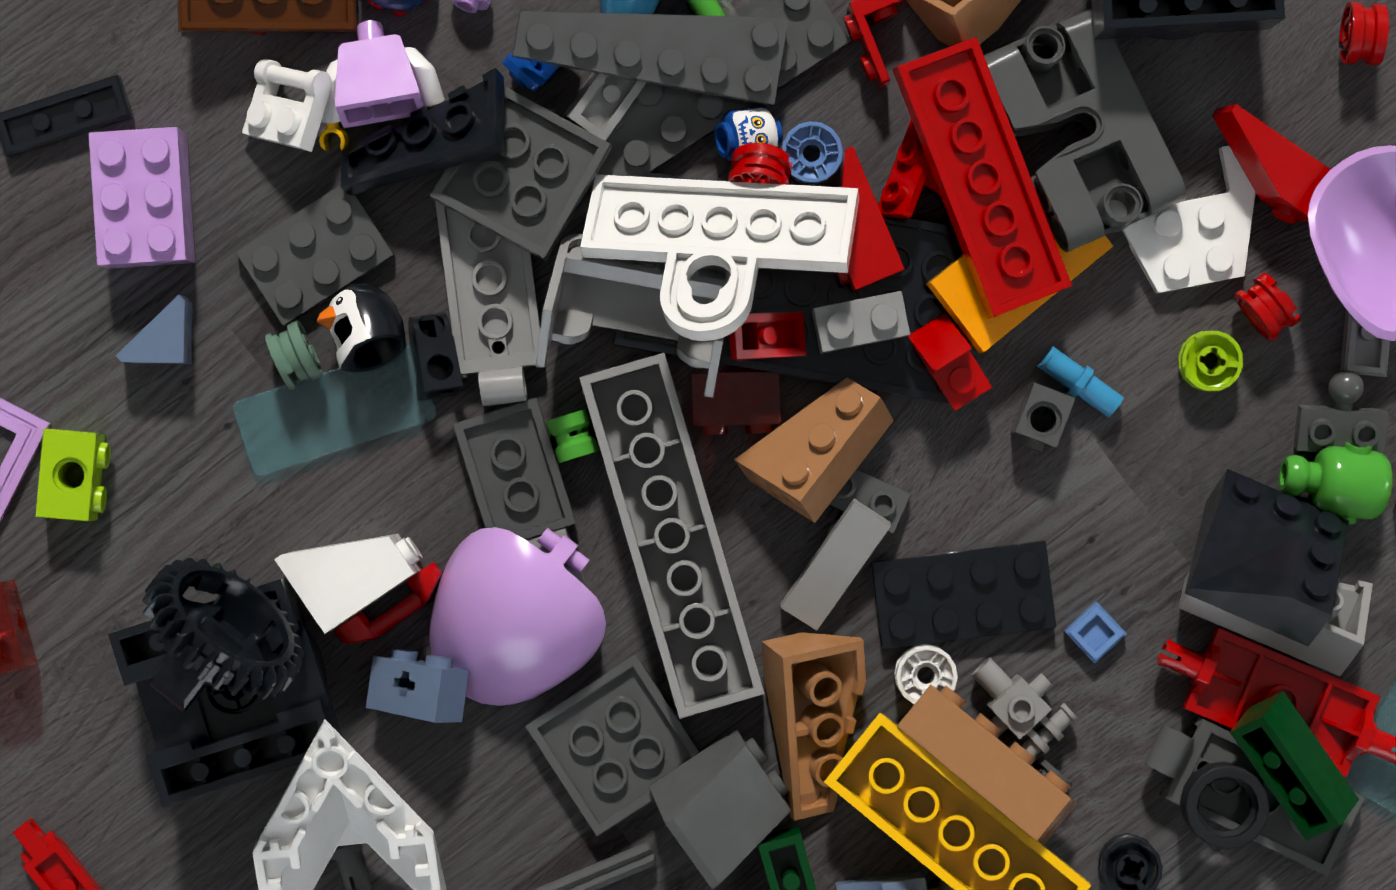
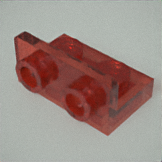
[692,372,782,435]

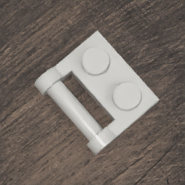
[242,59,332,152]

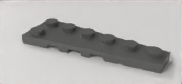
[512,11,789,106]

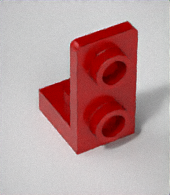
[843,0,904,89]

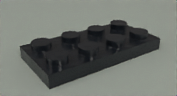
[871,540,1057,649]

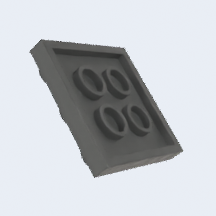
[430,86,612,262]
[525,653,700,836]

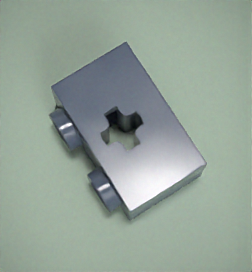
[366,648,469,723]

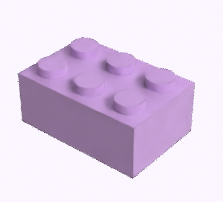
[89,127,195,269]

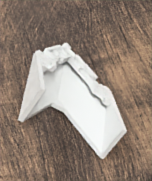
[252,719,447,890]

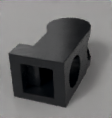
[408,312,463,401]

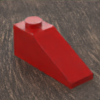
[1212,104,1331,224]
[836,146,905,292]

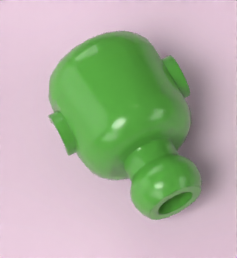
[1278,442,1393,524]

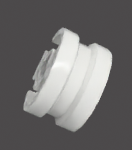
[894,644,958,704]

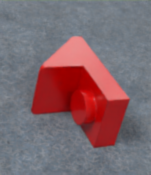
[730,312,806,361]
[907,313,992,411]

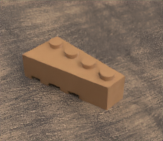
[897,684,1078,844]

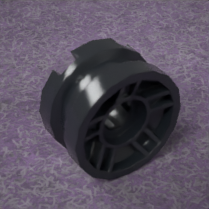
[1098,833,1163,890]

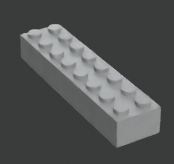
[579,353,765,719]

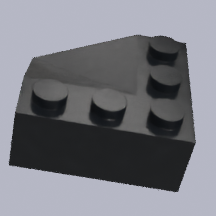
[1185,469,1349,646]

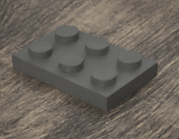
[236,185,395,327]
[453,398,576,539]

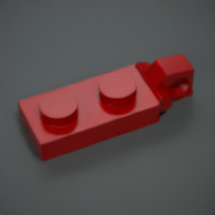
[13,818,102,890]

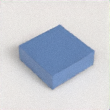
[1064,601,1127,663]

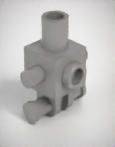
[971,657,1079,757]

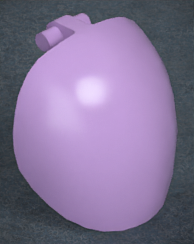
[1308,145,1396,341]
[429,527,606,706]

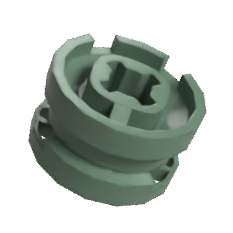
[265,321,324,390]

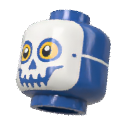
[714,106,783,163]

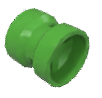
[546,409,600,464]

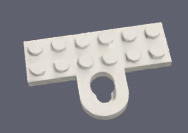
[580,175,859,341]

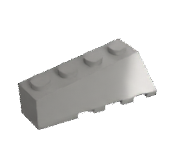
[1179,571,1373,676]

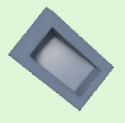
[116,295,193,365]

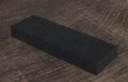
[0,74,134,158]

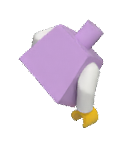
[319,20,445,151]

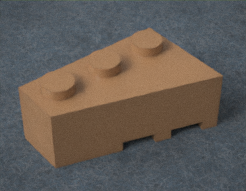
[734,378,894,523]

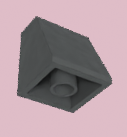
[649,728,791,889]

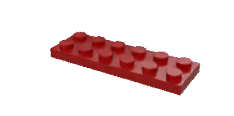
[892,37,1072,319]

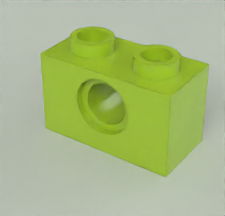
[35,429,111,521]

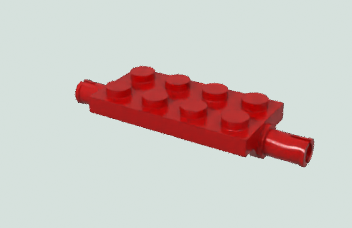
[1157,627,1396,777]

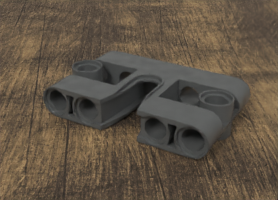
[984,9,1187,252]

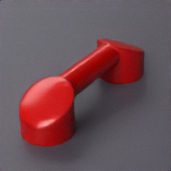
[334,562,442,643]

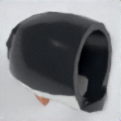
[316,283,406,373]

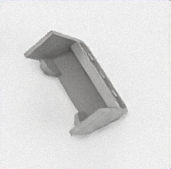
[536,234,731,398]

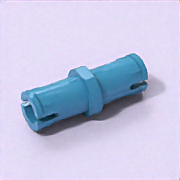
[1037,346,1124,417]

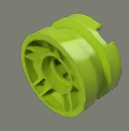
[1178,331,1243,391]

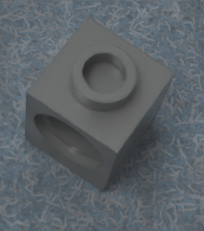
[1011,382,1076,453]

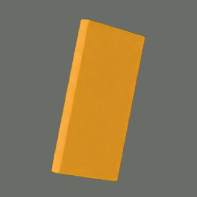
[927,233,1113,354]

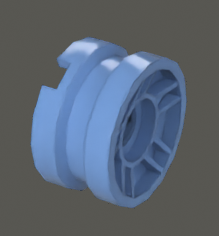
[781,121,843,186]

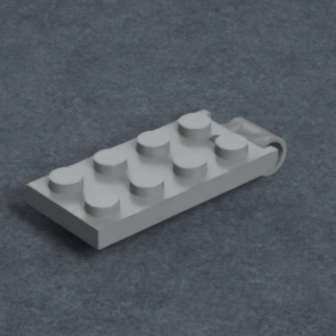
[435,201,546,407]

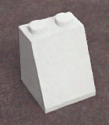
[274,534,423,634]

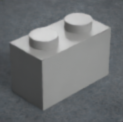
[812,291,910,354]

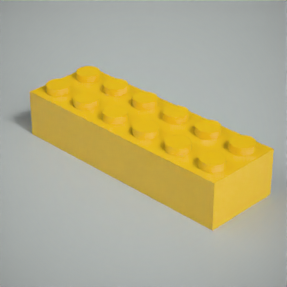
[824,713,1091,890]

